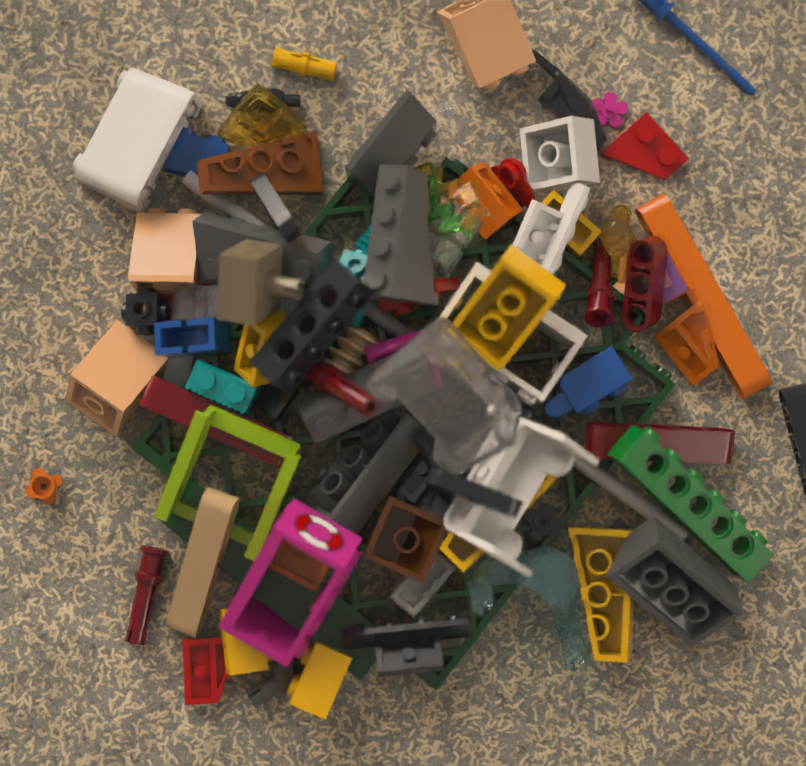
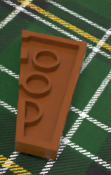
[197,130,324,195]

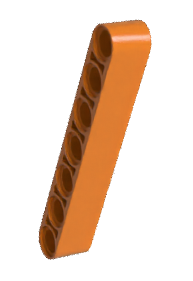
[635,194,772,400]

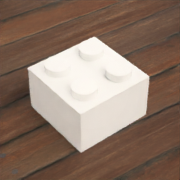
[520,116,600,194]

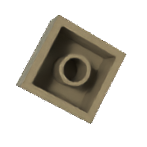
[217,239,304,325]

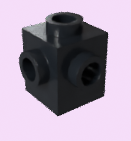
[121,288,170,335]

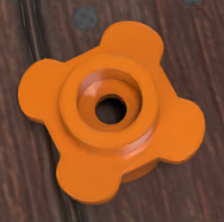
[25,468,63,505]

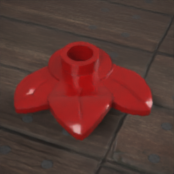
[490,157,535,208]

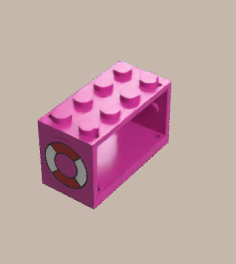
[218,498,362,667]

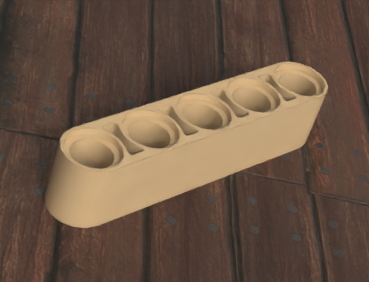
[166,487,240,638]

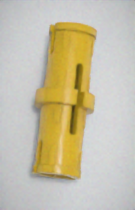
[271,47,337,82]

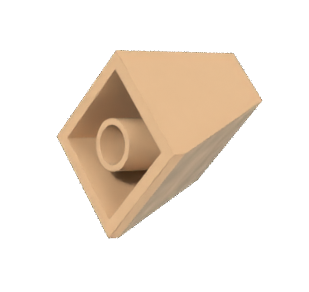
[437,0,536,89]
[128,208,201,295]
[65,320,169,437]

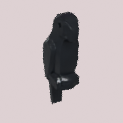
[532,50,606,152]

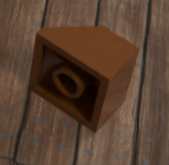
[363,496,447,584]

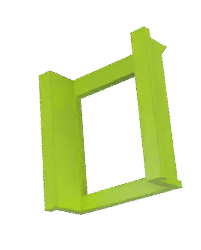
[154,405,301,561]

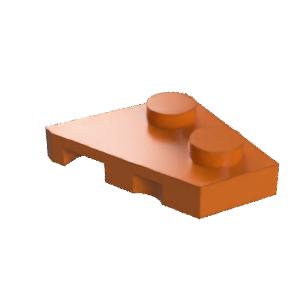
[653,299,720,386]

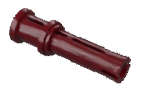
[584,238,615,328]
[303,359,379,418]
[124,545,169,645]

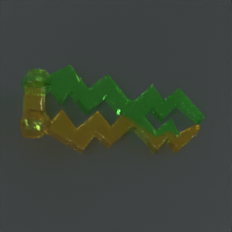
[415,162,491,240]

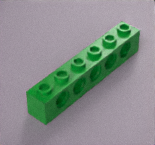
[607,425,774,584]

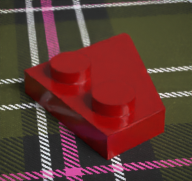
[378,277,461,317]

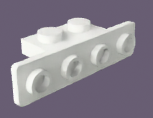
[513,182,590,275]

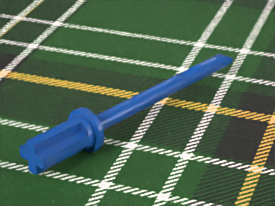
[638,0,756,95]

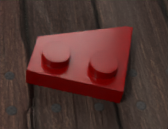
[601,112,689,181]
[182,637,230,705]

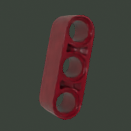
[622,236,667,332]

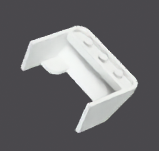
[444,415,599,578]

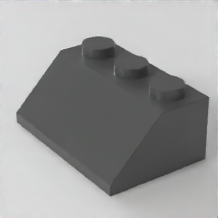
[345,90,438,200]

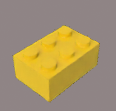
[446,244,566,371]

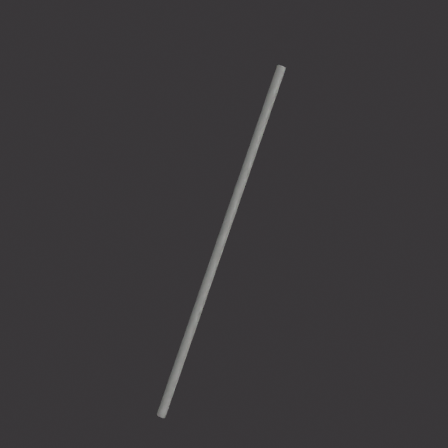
[182,170,689,540]

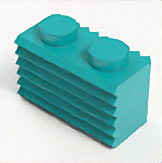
[185,359,260,416]

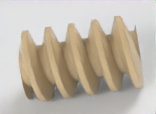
[322,326,380,377]

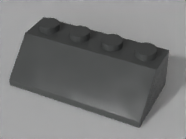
[607,516,743,647]

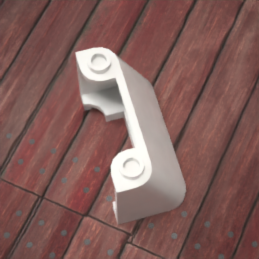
[72,67,203,213]

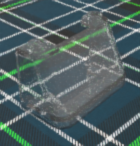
[367,317,522,475]

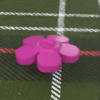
[592,92,628,128]

